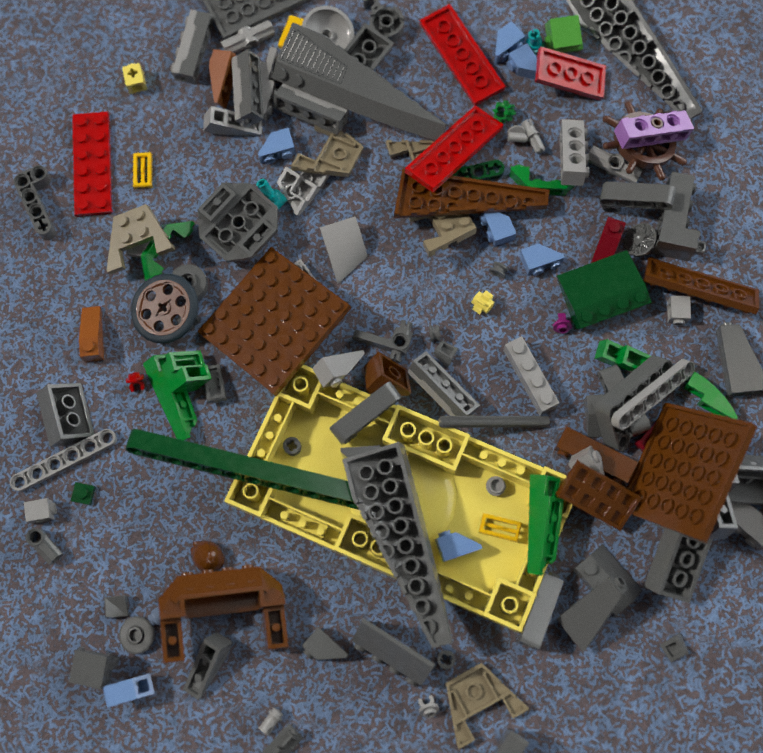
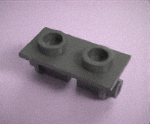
[262,723,303,753]

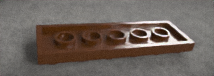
[644,257,759,314]

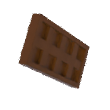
[555,460,642,531]

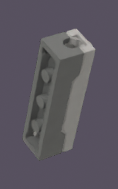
[171,10,214,84]
[232,49,264,127]
[273,83,349,135]
[407,351,480,416]

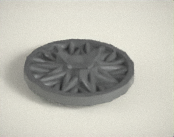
[624,223,658,257]
[119,616,155,654]

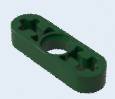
[453,160,505,181]

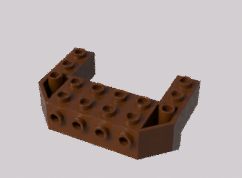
[158,565,289,664]

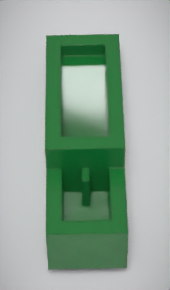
[594,339,651,372]
[683,372,738,419]

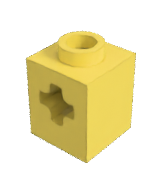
[122,63,147,94]

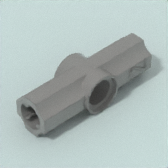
[221,20,275,54]
[588,145,643,183]

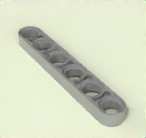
[611,359,695,430]
[10,429,117,492]

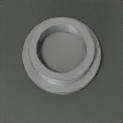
[486,476,506,496]

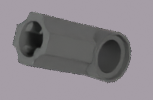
[26,528,63,565]

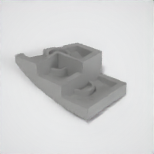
[277,153,330,216]
[320,217,368,284]

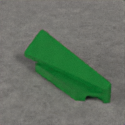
[143,354,197,441]
[527,474,564,575]

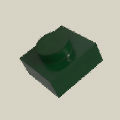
[70,482,96,506]

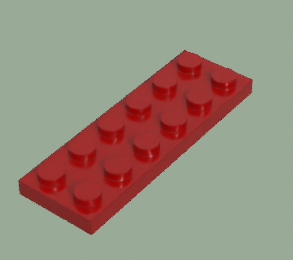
[419,4,506,106]
[405,105,504,192]
[72,111,112,217]

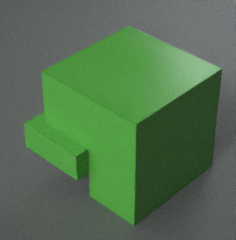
[545,15,583,53]

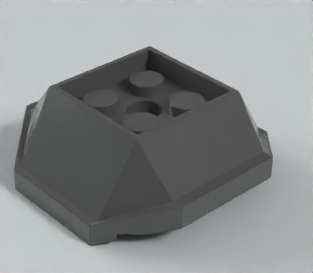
[197,182,278,263]

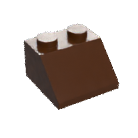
[364,351,411,396]

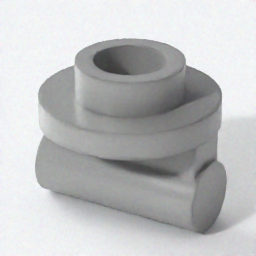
[507,125,527,142]

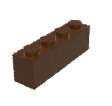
[554,426,638,486]

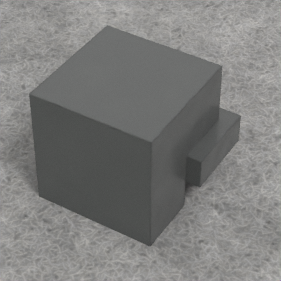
[69,646,120,689]

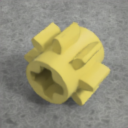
[471,290,495,315]

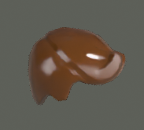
[190,540,225,572]

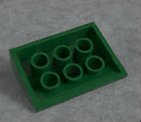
[556,250,652,329]

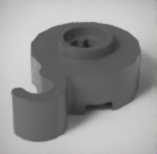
[363,0,404,42]
[161,264,208,312]

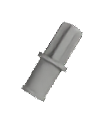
[521,119,545,154]

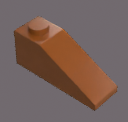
[209,49,237,109]
[79,306,104,362]

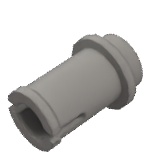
[258,707,283,736]

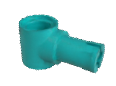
[526,29,546,56]
[256,178,287,210]

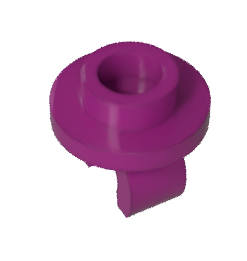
[553,313,572,334]

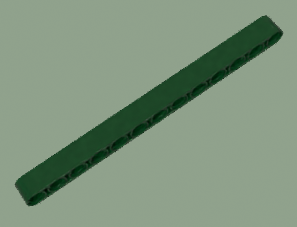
[125,429,359,510]

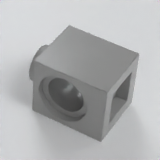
[667,296,691,326]
[24,498,57,524]

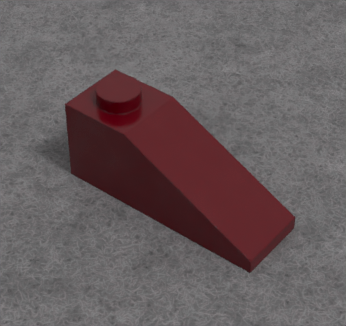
[591,217,626,263]

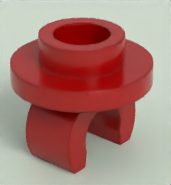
[125,372,145,392]

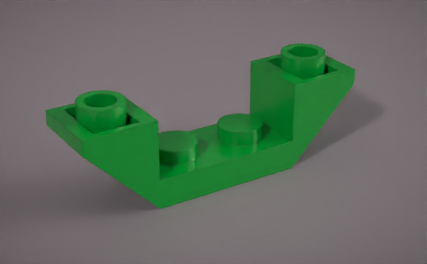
[509,165,576,196]
[141,221,195,281]

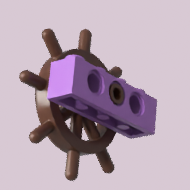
[603,101,694,181]

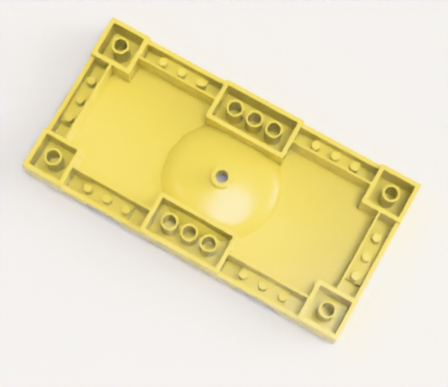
[224,365,572,633]

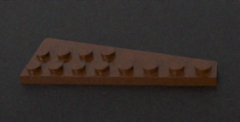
[394,169,549,218]

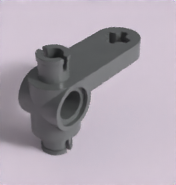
[352,320,413,363]

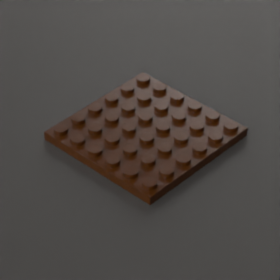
[197,247,352,396]
[627,402,758,543]

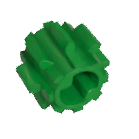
[492,100,516,123]

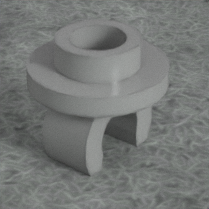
[418,695,439,718]

